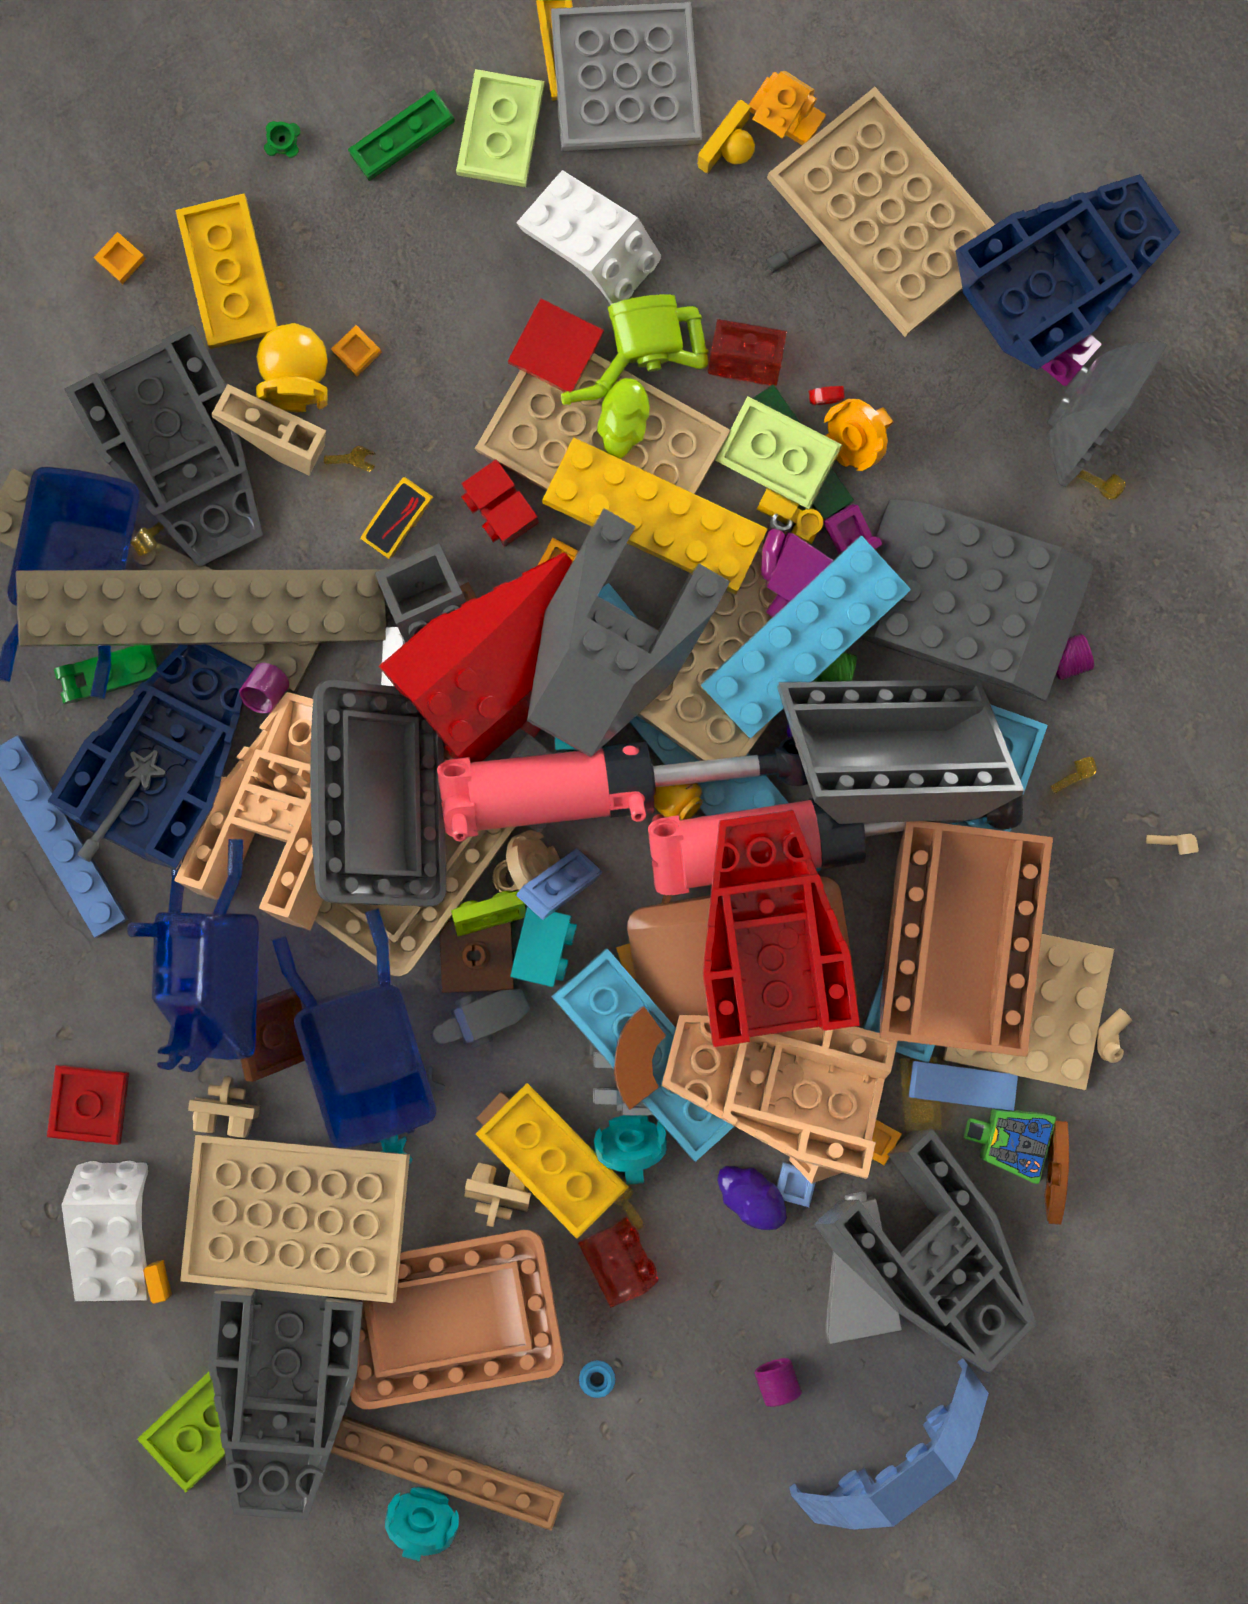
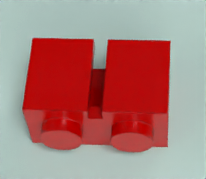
[461,459,539,547]

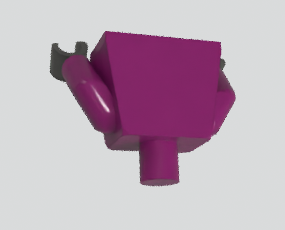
[761,514,833,617]

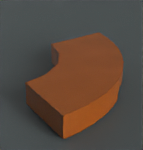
[614,1006,666,1110]
[1044,1121,1069,1225]

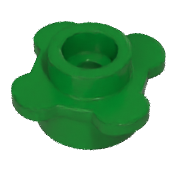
[264,121,301,158]

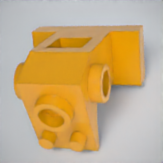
[749,71,826,145]

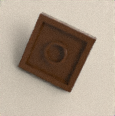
[439,920,514,993]
[229,988,314,1082]

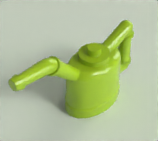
[561,294,709,405]

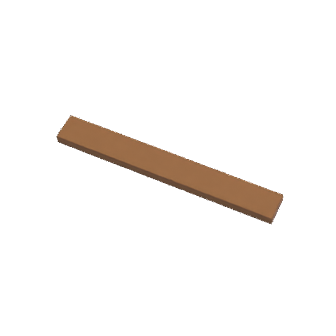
[331,1415,564,1531]

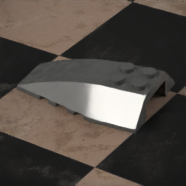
[64,324,263,567]
[1046,341,1167,487]
[209,1288,363,1520]

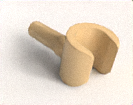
[1146,834,1199,855]

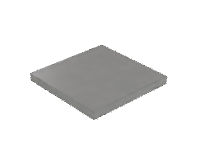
[551,2,702,151]

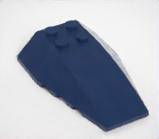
[955,174,1180,370]
[48,644,253,870]

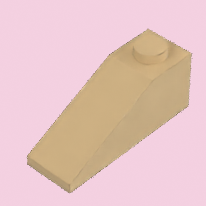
[212,384,326,476]

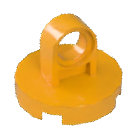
[824,399,894,471]

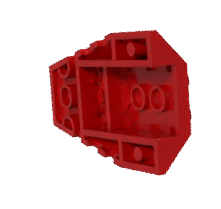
[378,552,573,763]
[702,810,860,1047]

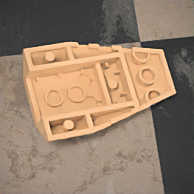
[661,1015,898,1179]

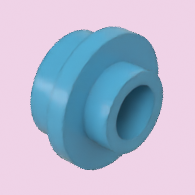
[579,1360,615,1398]

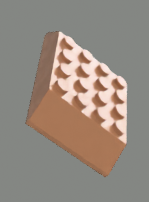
[880,821,1053,1057]

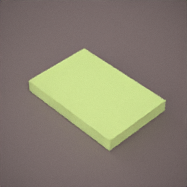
[456,69,545,187]
[715,396,843,509]

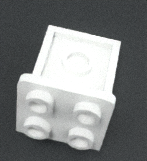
[516,170,661,304]
[62,1161,149,1301]

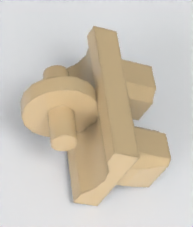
[188,1076,260,1138]
[464,1163,531,1227]

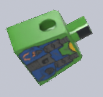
[964,1108,1056,1184]

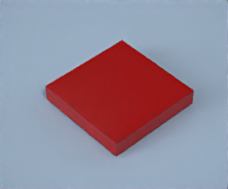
[508,298,604,392]
[47,1065,129,1145]

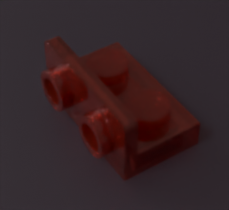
[708,319,787,386]
[578,1217,659,1308]

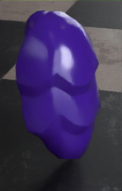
[717,1166,787,1230]

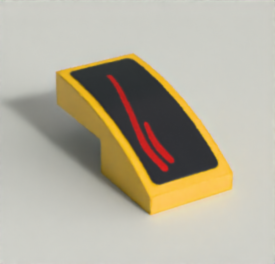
[360,477,433,559]

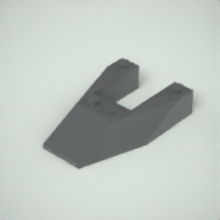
[527,508,730,757]
[814,1129,1037,1373]

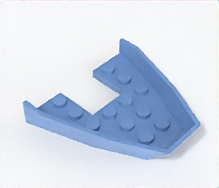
[789,1358,989,1530]

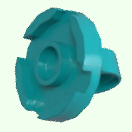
[594,1115,667,1185]
[385,1487,459,1562]

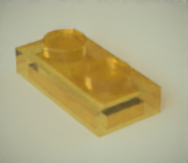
[899,1056,942,1131]

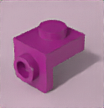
[1042,335,1102,386]
[823,504,882,555]

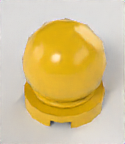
[256,323,328,412]

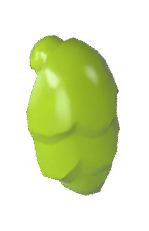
[597,378,650,459]

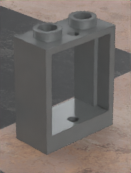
[375,543,467,643]

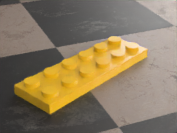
[542,437,768,595]

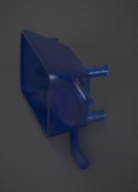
[0,467,140,699]
[127,839,259,1072]
[272,908,437,1148]

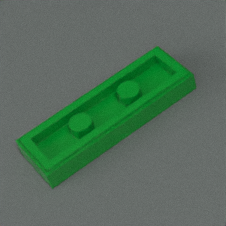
[348,89,455,181]

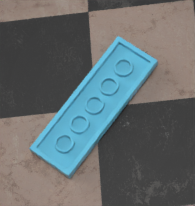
[701,536,911,739]
[551,949,734,1162]

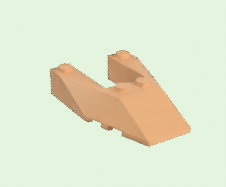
[174,692,323,931]

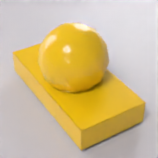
[697,100,755,174]

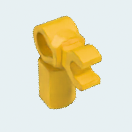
[756,488,823,544]

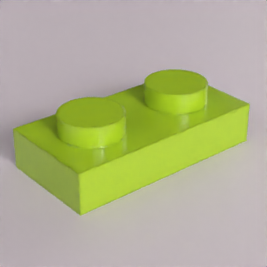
[451,891,526,936]

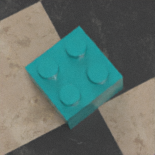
[510,906,577,987]

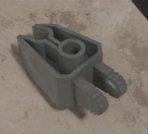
[430,989,530,1049]

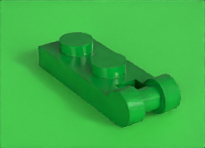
[54,645,158,704]

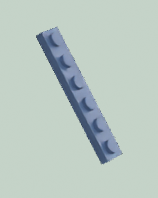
[0,735,128,938]

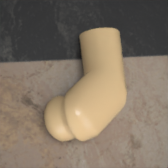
[1097,1008,1132,1063]

